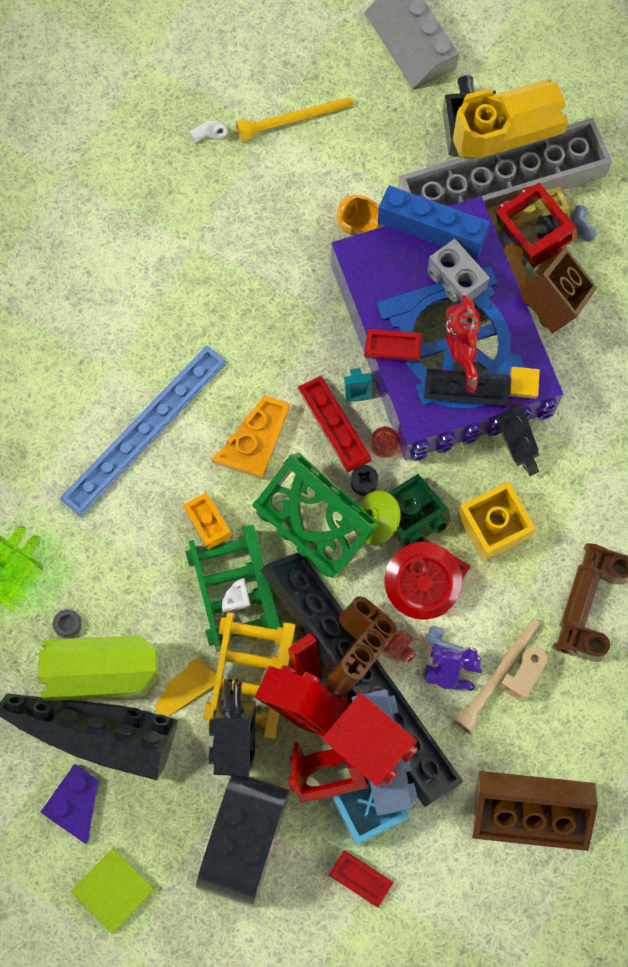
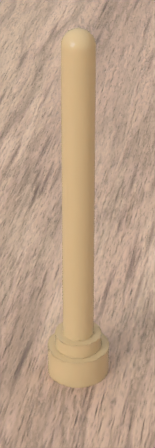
[452,619,540,734]

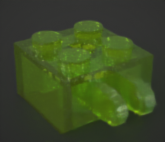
[0,525,43,613]

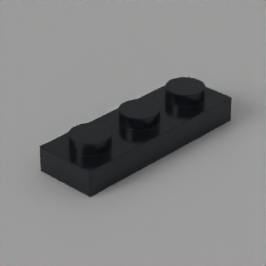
[424,369,511,406]

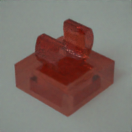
[381,630,416,663]

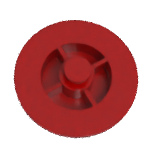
[384,542,462,620]

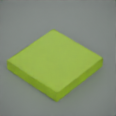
[71,848,155,934]

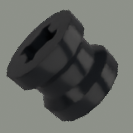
[351,465,378,496]

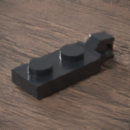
[495,404,540,477]

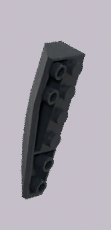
[0,693,178,781]

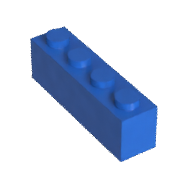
[378,185,490,260]

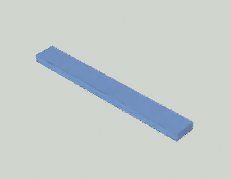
[60,345,227,517]

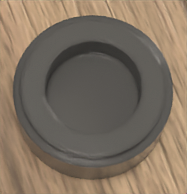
[53,609,82,638]

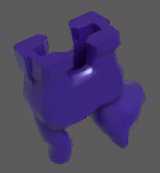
[423,643,482,691]

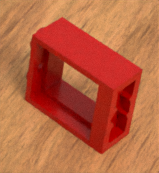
[496,182,577,268]

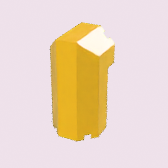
[453,78,568,158]

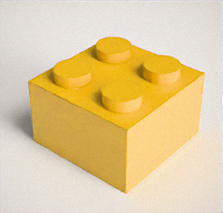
[457,482,536,562]

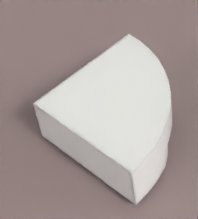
[222,578,251,614]

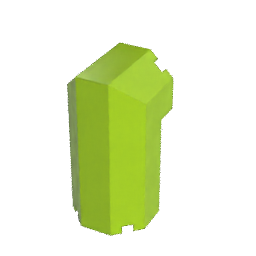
[39,635,161,701]

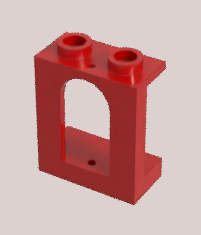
[288,742,368,803]

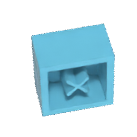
[330,780,409,847]

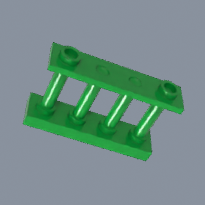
[185,525,280,652]

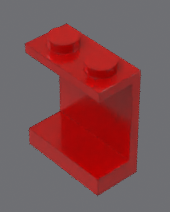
[322,692,418,788]

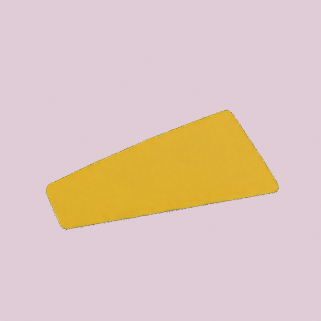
[155,657,216,717]

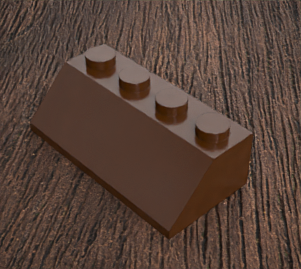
[472,771,598,851]

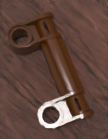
[552,543,628,662]

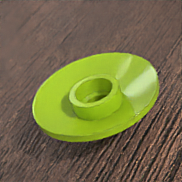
[354,491,401,545]

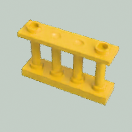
[203,612,296,739]

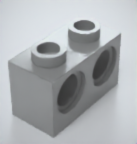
[427,239,490,304]

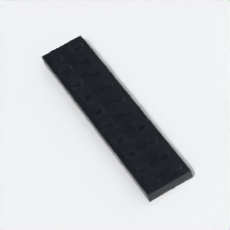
[260,552,464,807]

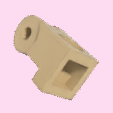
[498,646,547,702]

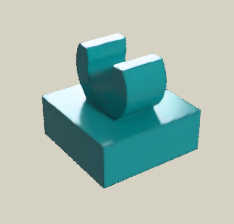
[344,368,372,402]

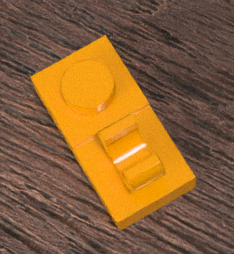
[183,492,232,550]

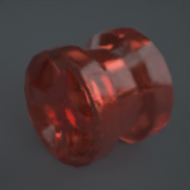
[371,426,399,458]

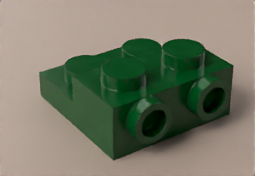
[388,474,451,547]

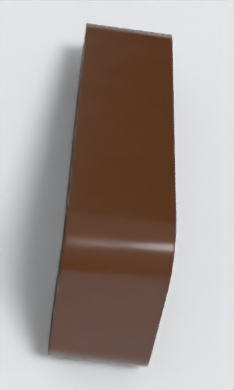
[326,596,397,696]

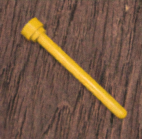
[236,97,354,142]

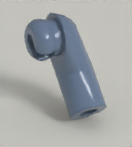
[572,205,596,242]
[426,626,463,652]

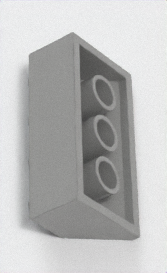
[365,0,459,89]

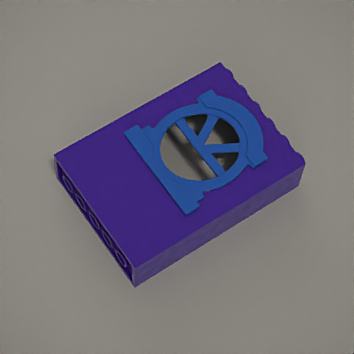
[330,196,564,462]

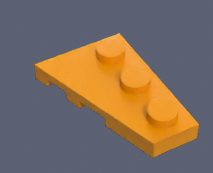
[211,395,290,480]

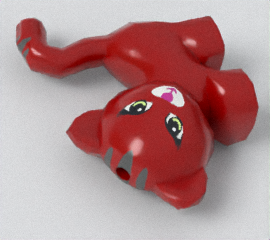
[445,295,480,393]

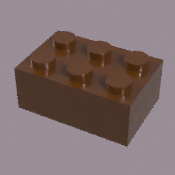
[519,246,598,334]

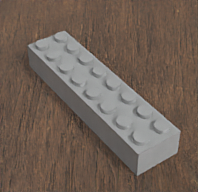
[398,118,612,209]

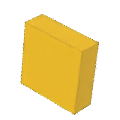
[509,367,540,399]

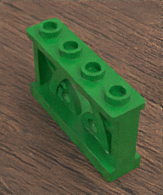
[252,453,381,578]

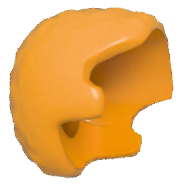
[337,195,379,236]

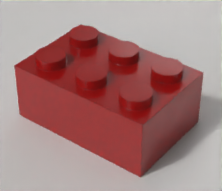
[254,665,350,737]

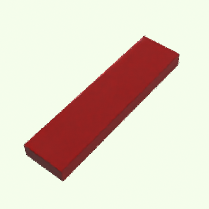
[298,375,372,473]

